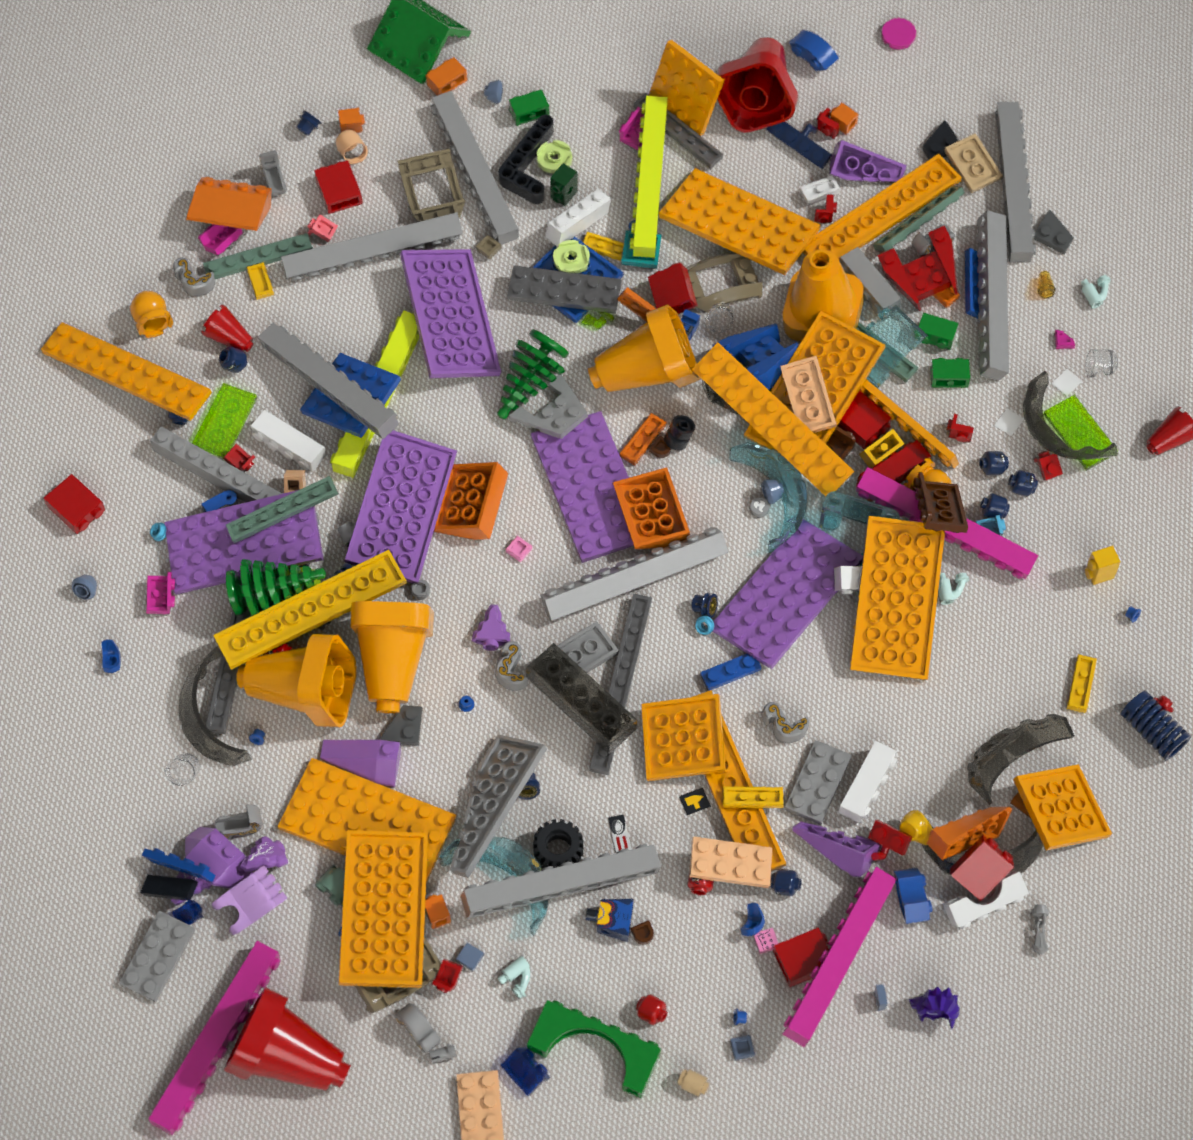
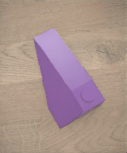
[830,140,907,182]
[320,740,401,788]
[792,821,881,877]

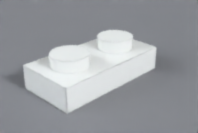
[800,175,840,205]

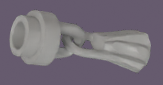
[1032,904,1049,955]

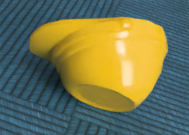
[899,810,933,845]

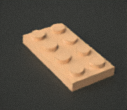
[780,356,837,433]
[689,836,772,888]
[456,1070,504,1140]

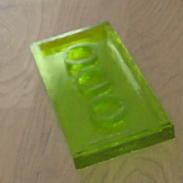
[192,383,258,457]
[1043,394,1118,471]

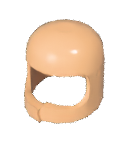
[335,130,368,164]

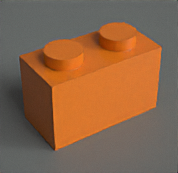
[426,57,467,96]

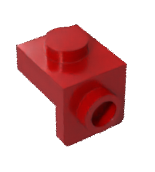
[816,108,840,139]
[814,194,837,223]
[947,413,974,442]
[223,443,255,472]
[1033,450,1063,480]
[432,959,463,993]

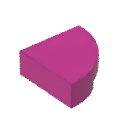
[1055,330,1075,349]

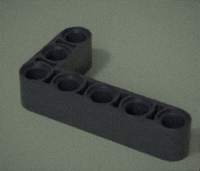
[499,115,554,204]

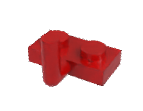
[868,820,912,860]

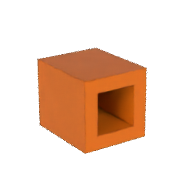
[830,103,858,135]
[338,107,365,133]
[425,894,451,929]

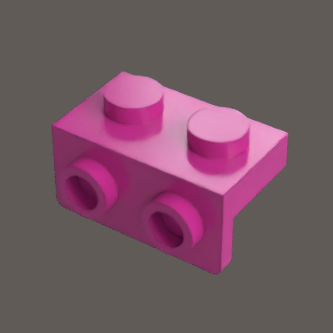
[619,107,645,150]
[198,224,243,255]
[146,572,175,614]

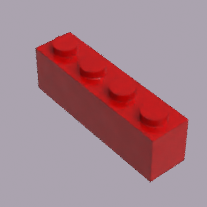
[856,440,931,503]

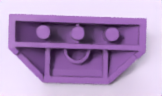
[185,827,253,889]

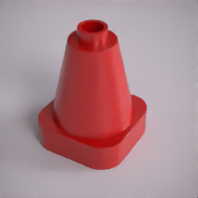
[716,37,798,133]
[224,987,351,1091]

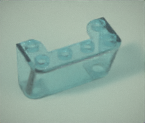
[864,304,928,389]
[819,491,900,530]

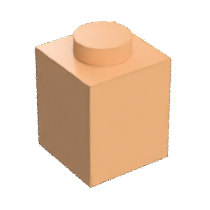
[284,470,306,493]

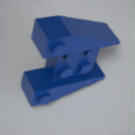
[712,323,798,390]

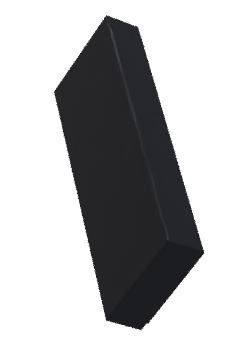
[140,874,198,901]

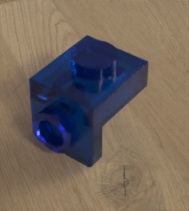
[172,900,204,925]

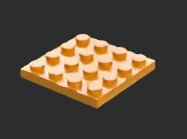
[649,39,724,136]
[641,694,726,781]
[1013,764,1112,850]

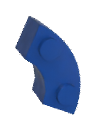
[789,30,839,71]
[894,868,932,924]

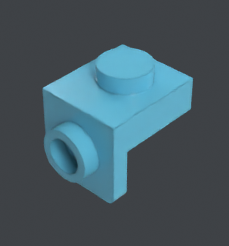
[976,515,1006,536]

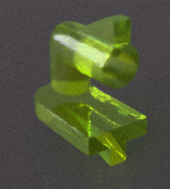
[581,311,615,329]

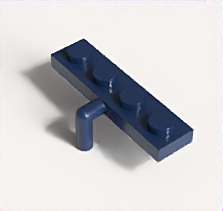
[766,122,832,170]

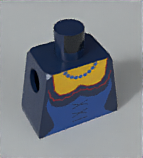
[586,899,634,942]

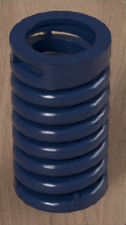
[1120,690,1191,761]

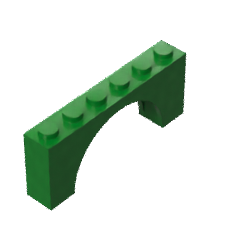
[527,1000,661,1099]

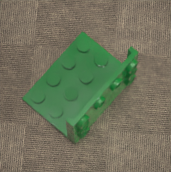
[367,0,472,84]

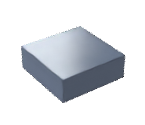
[456,943,484,971]
[874,984,888,1011]
[730,1035,755,1061]

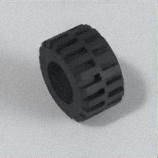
[533,819,583,869]

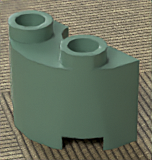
[315,864,345,907]

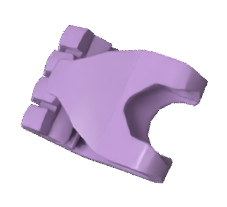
[211,866,287,935]

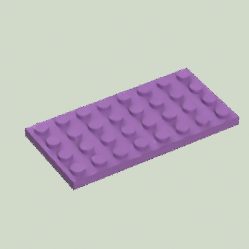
[400,249,501,378]
[531,411,634,563]
[344,430,457,585]
[164,490,324,595]
[712,518,863,670]

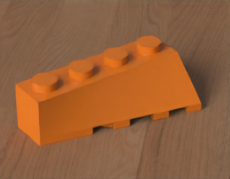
[927,807,1012,860]

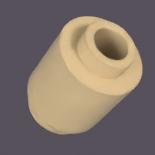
[677,1069,710,1097]

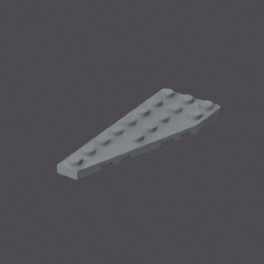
[450,734,547,878]

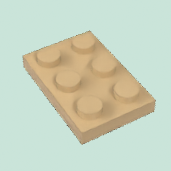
[944,133,1003,194]

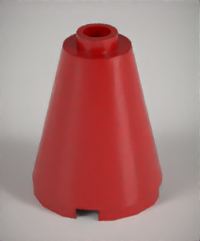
[201,304,254,352]
[1146,406,1193,455]

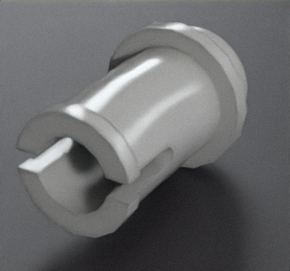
[429,1043,457,1064]

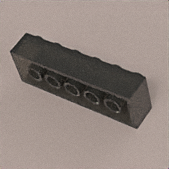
[526,643,637,755]

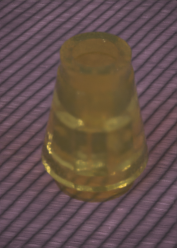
[1038,271,1056,299]

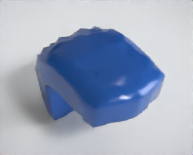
[101,639,121,673]
[741,902,765,937]

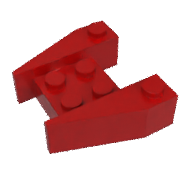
[877,225,958,311]

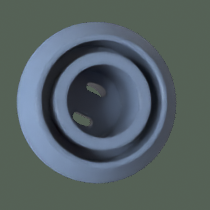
[484,80,503,104]
[761,480,784,504]
[72,575,97,599]

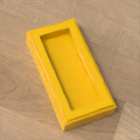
[246,262,274,300]

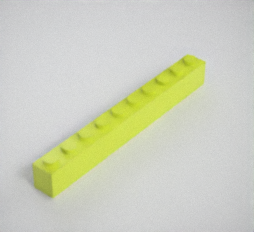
[630,96,668,258]
[330,310,420,478]

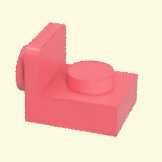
[307,214,338,242]

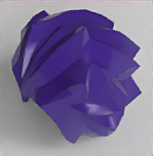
[909,986,960,1029]

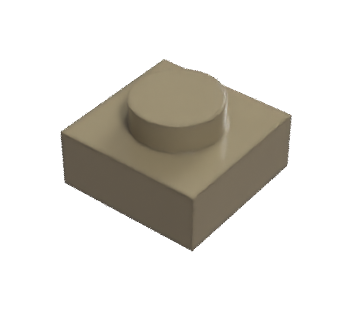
[476,235,501,260]

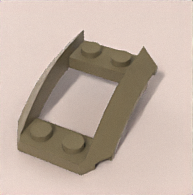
[397,148,465,222]
[686,253,763,313]
[355,937,441,1013]

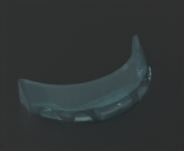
[729,442,807,553]
[439,836,549,936]

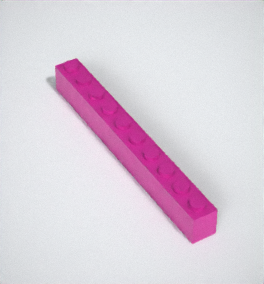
[856,467,1039,579]
[782,867,897,1047]
[148,941,281,1136]

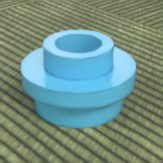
[150,522,166,541]
[695,616,714,635]

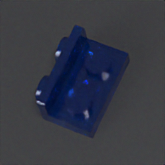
[500,1047,551,1096]

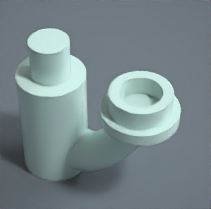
[1081,275,1111,309]
[938,573,969,605]
[497,956,530,999]

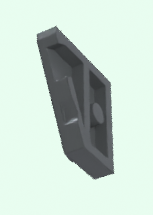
[1034,210,1074,255]
[381,705,423,746]

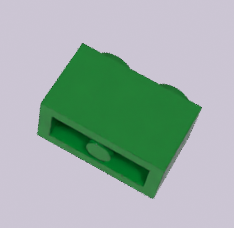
[509,89,550,126]
[915,312,959,350]
[930,358,971,388]

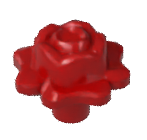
[1154,695,1174,713]

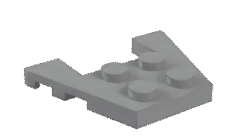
[509,375,588,439]

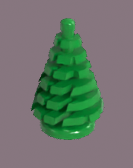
[497,329,569,420]
[226,559,326,616]

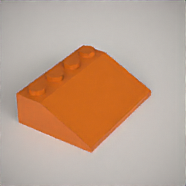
[186,177,272,231]
[434,462,508,540]
[613,467,690,549]

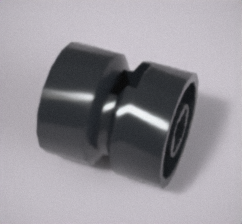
[664,415,695,451]

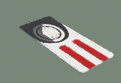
[608,815,631,853]

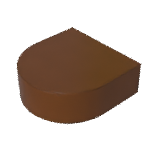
[649,435,671,458]
[630,920,654,945]

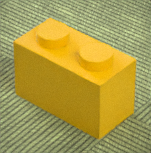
[859,429,904,469]
[1085,546,1121,585]

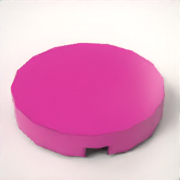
[881,18,917,50]

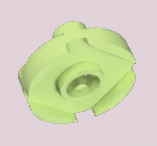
[537,140,572,174]
[553,240,590,274]

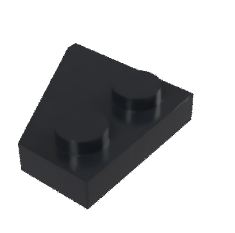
[922,120,959,160]

